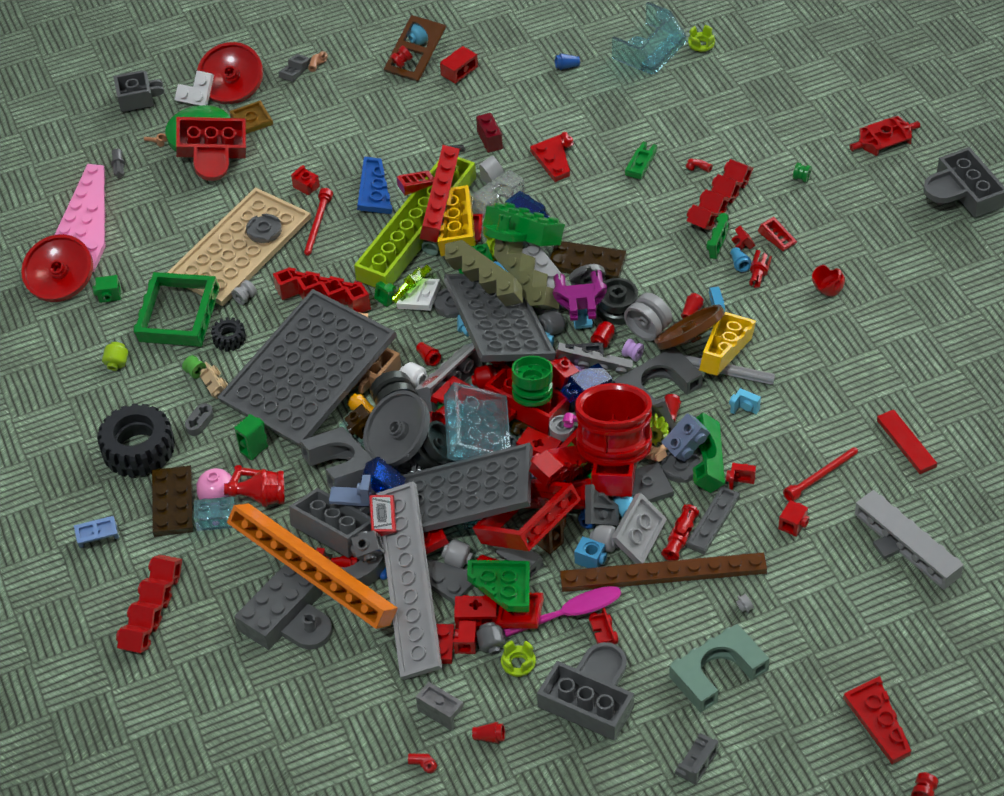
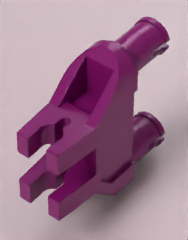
[553,270,607,321]

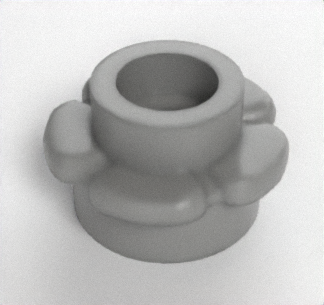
[736,594,754,613]

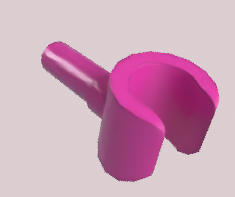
[563,412,577,428]

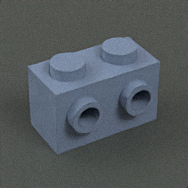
[661,413,710,462]

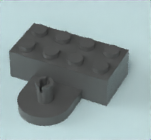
[923,147,1004,218]
[289,484,380,558]
[234,565,332,650]
[537,642,634,741]

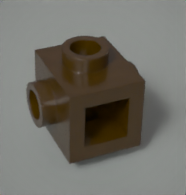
[344,404,370,439]

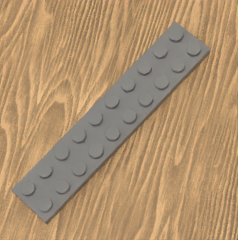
[376,481,442,680]

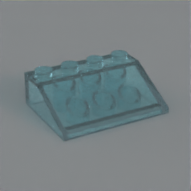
[444,382,511,461]

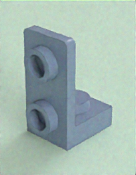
[329,475,372,506]

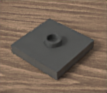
[632,462,674,503]

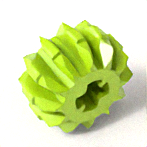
[650,413,669,446]

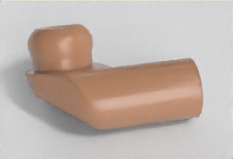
[308,51,328,72]

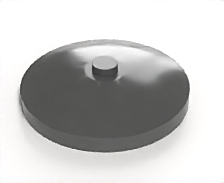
[363,390,430,467]

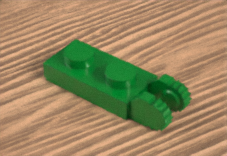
[625,141,657,180]
[706,213,730,259]

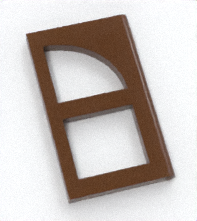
[384,15,446,82]

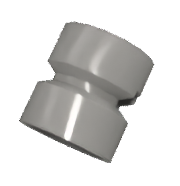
[549,415,575,443]

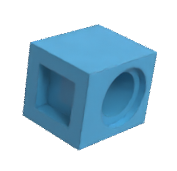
[574,536,607,568]

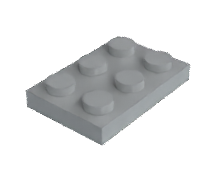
[611,493,667,564]

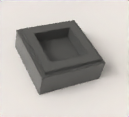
[873,534,901,559]

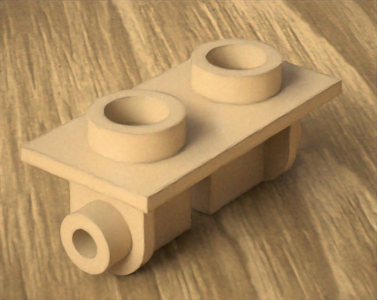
[200,362,228,399]

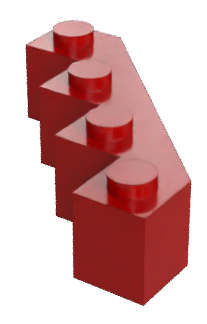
[687,159,754,230]
[273,267,371,313]
[529,445,593,487]
[116,554,182,653]

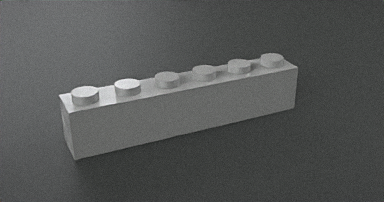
[854,490,963,590]

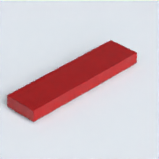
[877,409,937,474]

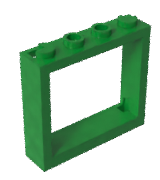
[134,272,220,347]

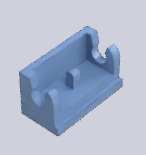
[74,516,119,548]

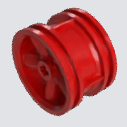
[575,383,652,466]

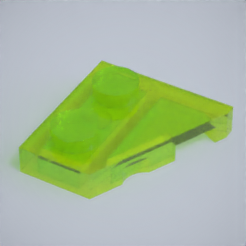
[392,265,432,303]

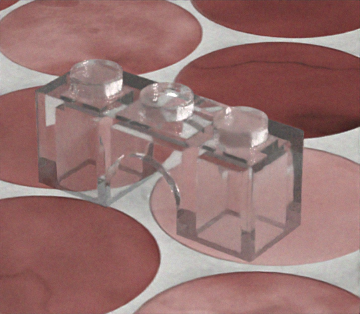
[471,169,525,217]

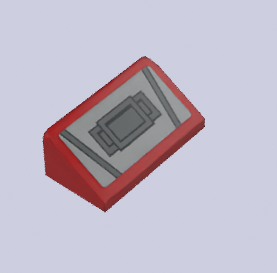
[369,495,396,536]

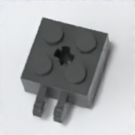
[114,70,164,112]

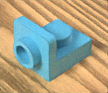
[729,388,761,414]

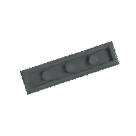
[686,486,740,555]

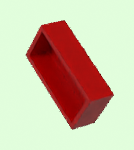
[591,462,637,497]

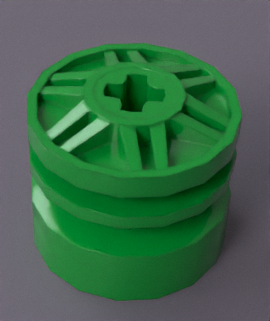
[512,356,553,407]

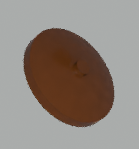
[654,304,725,350]

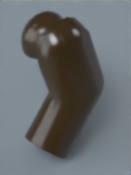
[510,422,538,436]

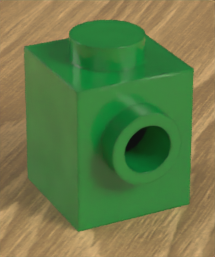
[93,275,121,303]

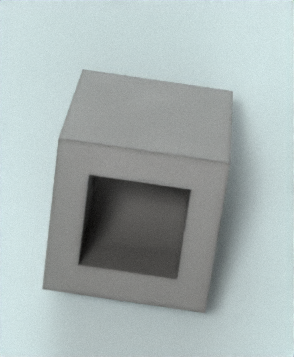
[479,156,505,188]

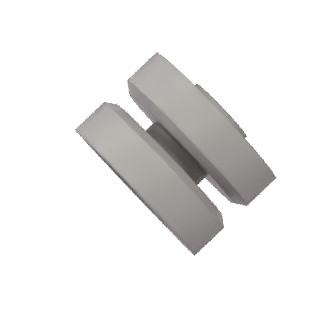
[624,292,672,341]

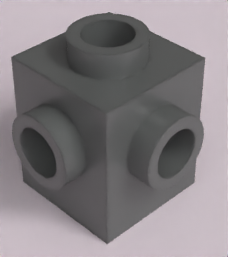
[351,530,385,562]

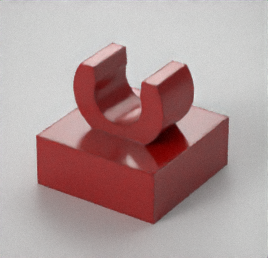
[731,225,756,250]

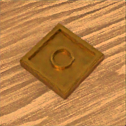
[229,100,273,134]

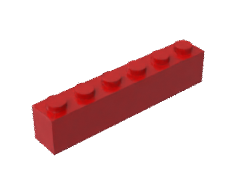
[419,145,460,243]

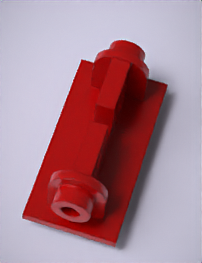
[589,607,618,645]

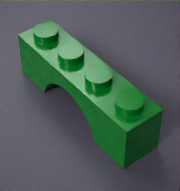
[693,413,725,493]

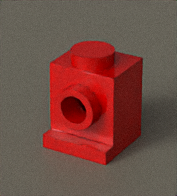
[291,165,320,196]
[453,620,477,654]

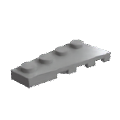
[555,343,633,374]

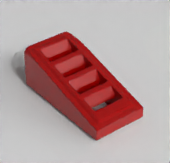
[396,170,434,196]
[758,216,797,251]

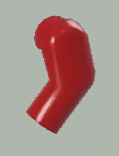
[560,132,574,148]
[685,158,713,173]
[408,753,437,773]

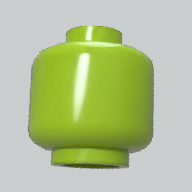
[102,342,128,371]

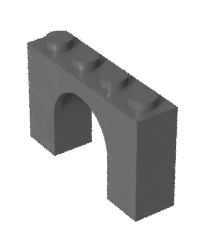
[613,347,702,401]
[300,427,380,489]

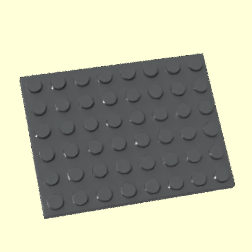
[217,289,397,447]

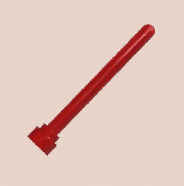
[304,188,333,256]
[783,447,858,501]

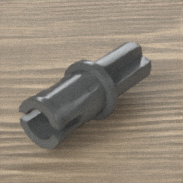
[111,149,125,178]

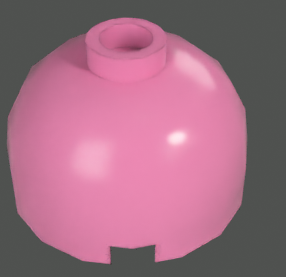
[196,468,232,508]

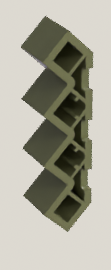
[494,239,559,310]
[445,240,523,306]

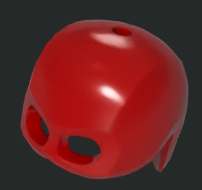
[812,265,845,297]

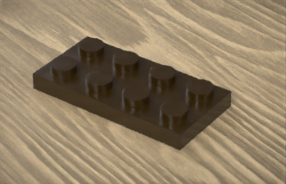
[550,241,626,280]
[152,465,194,537]

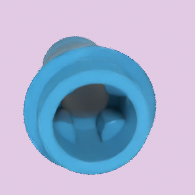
[730,247,751,272]

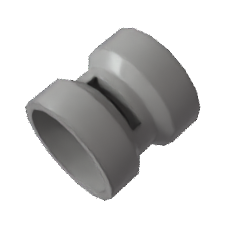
[231,280,257,305]

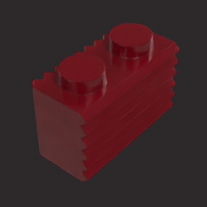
[476,113,503,153]

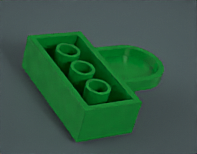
[483,203,565,246]

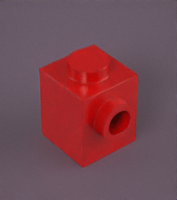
[551,356,580,391]
[778,500,810,537]

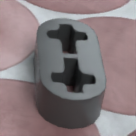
[185,403,214,436]

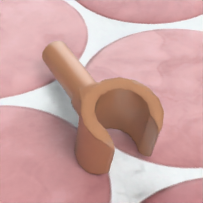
[144,133,167,147]

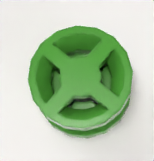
[182,355,206,379]

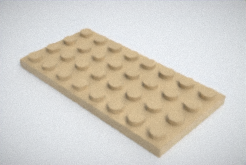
[167,187,311,306]

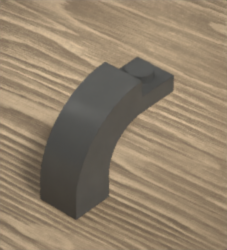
[340,554,386,586]

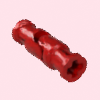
[661,504,699,561]

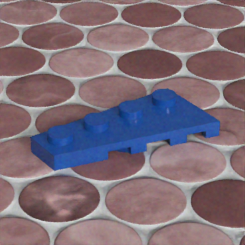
[357,157,393,214]

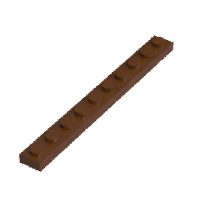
[560,552,767,592]

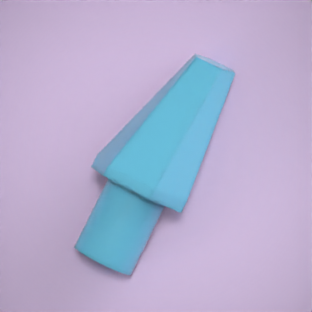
[457,315,469,337]

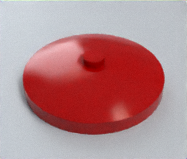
[197,42,263,104]
[21,234,93,302]

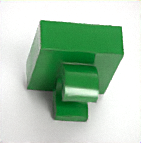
[374,281,396,307]

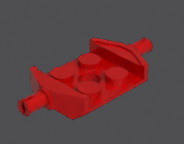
[849,116,921,156]

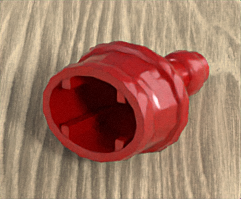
[224,465,285,507]

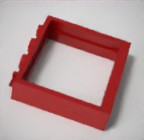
[473,479,581,552]

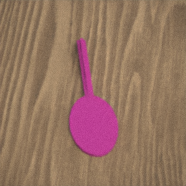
[504,586,621,637]

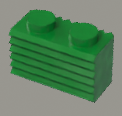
[234,414,268,460]

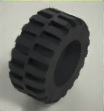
[97,403,175,478]

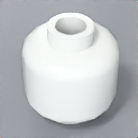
[399,362,428,389]

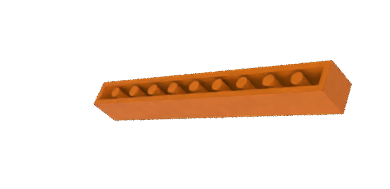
[227,503,398,629]

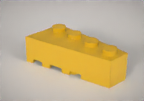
[437,185,476,256]
[699,312,756,376]

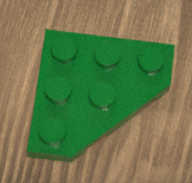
[467,560,530,612]

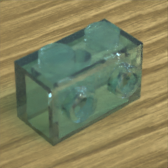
[194,497,236,531]

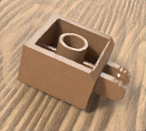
[352,348,401,394]

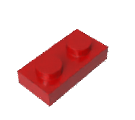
[436,624,455,664]

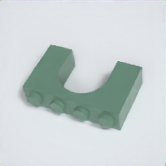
[669,624,770,713]

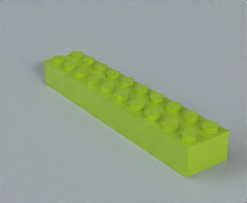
[354,157,476,287]

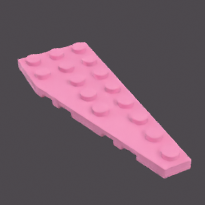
[55,164,105,272]

